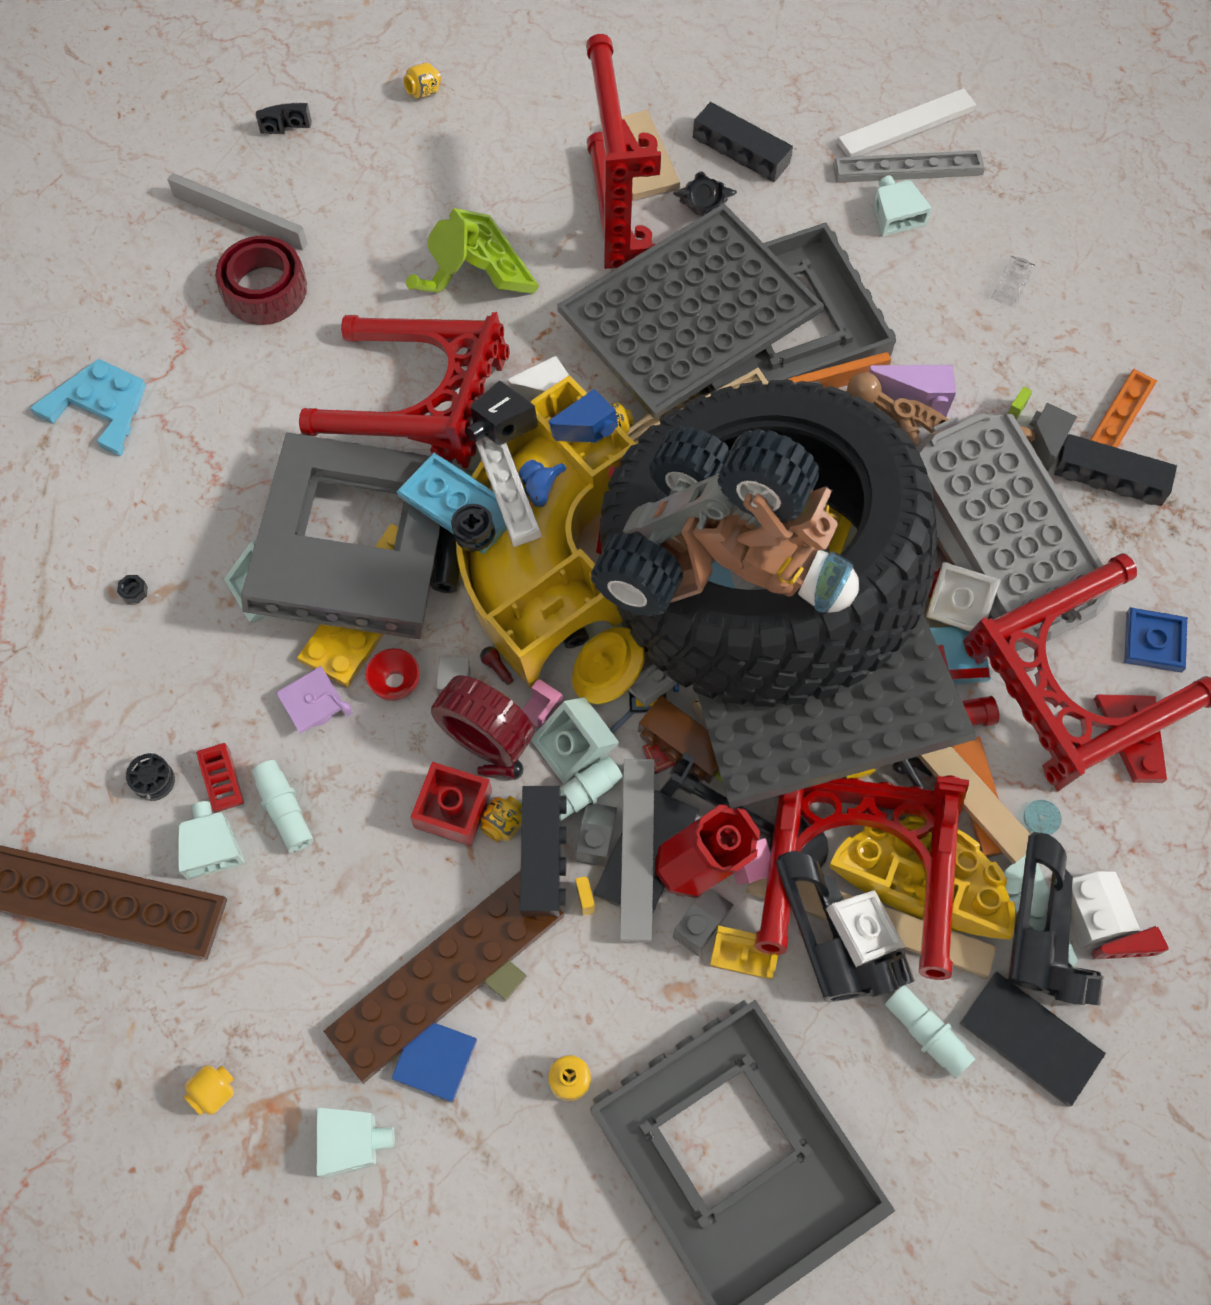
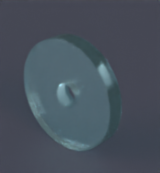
[1024,800,1062,835]

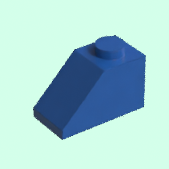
[549,389,618,443]

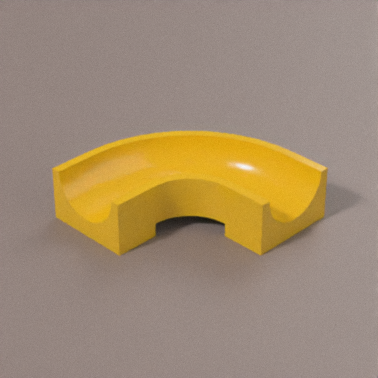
[456,375,636,689]

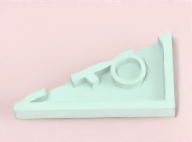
[1003,854,1078,967]

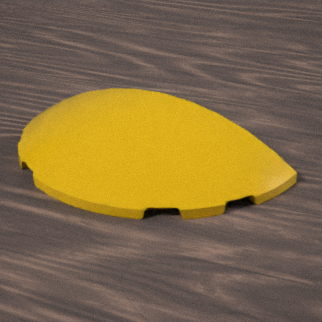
[829,816,1015,940]

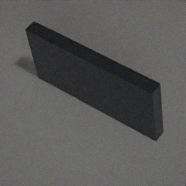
[593,789,700,915]
[960,971,1106,1107]

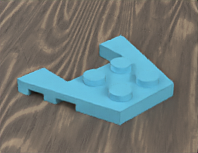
[30,359,146,456]

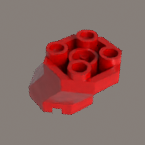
[655,804,760,898]

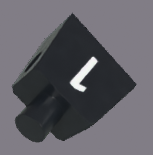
[466,381,538,445]

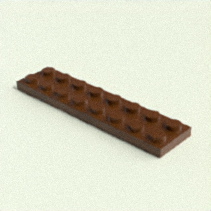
[0,845,228,960]
[323,871,564,1084]

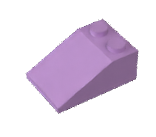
[868,365,956,417]

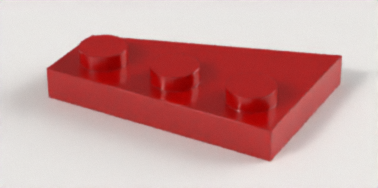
[1093,694,1167,783]

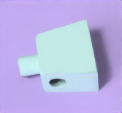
[873,175,932,237]
[178,801,245,880]
[317,1108,395,1178]

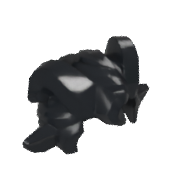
[673,171,737,216]

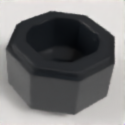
[117,575,148,604]

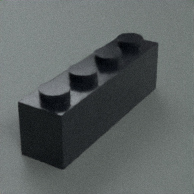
[692,101,793,182]
[1054,434,1177,506]
[520,786,567,917]

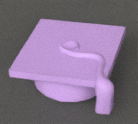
[276,666,353,734]

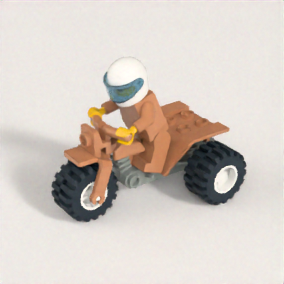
[591,427,859,616]

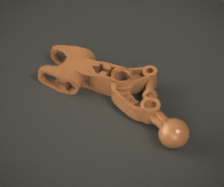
[847,372,1036,447]

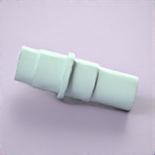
[560,756,623,821]
[251,760,314,853]
[884,985,976,1079]

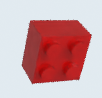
[410,762,492,847]

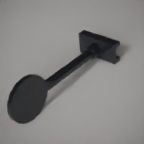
[659,752,829,868]

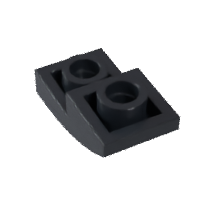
[255,103,312,134]

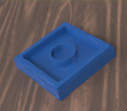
[1124,607,1188,673]
[391,1023,477,1103]

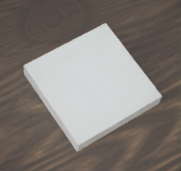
[925,562,1001,632]
[826,890,905,967]

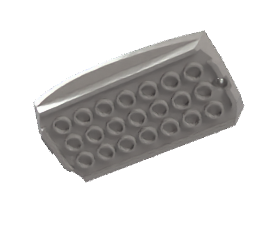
[916,413,1112,651]

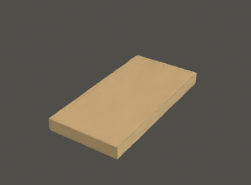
[622,110,680,200]

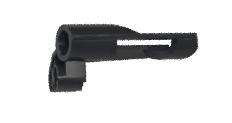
[1008,832,1104,1006]
[776,851,915,1002]

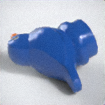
[519,459,566,508]

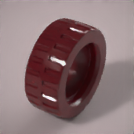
[215,236,307,325]
[431,675,534,767]

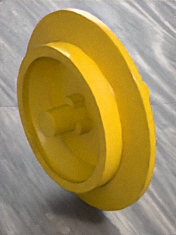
[572,627,645,704]

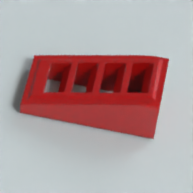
[196,743,244,813]
[1091,926,1169,959]

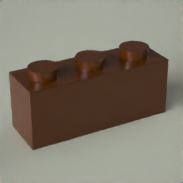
[638,696,719,784]

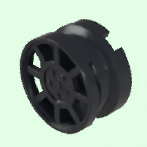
[451,504,496,551]
[126,753,175,801]

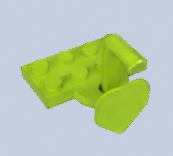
[406,208,539,294]

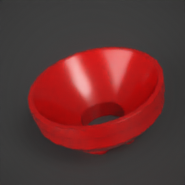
[365,648,420,701]

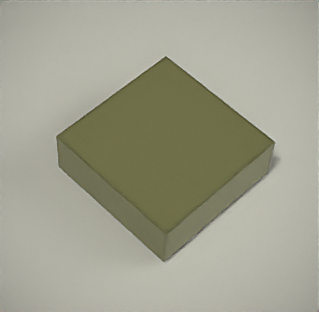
[484,961,527,1001]

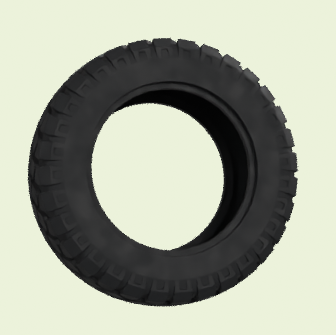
[600,380,938,707]

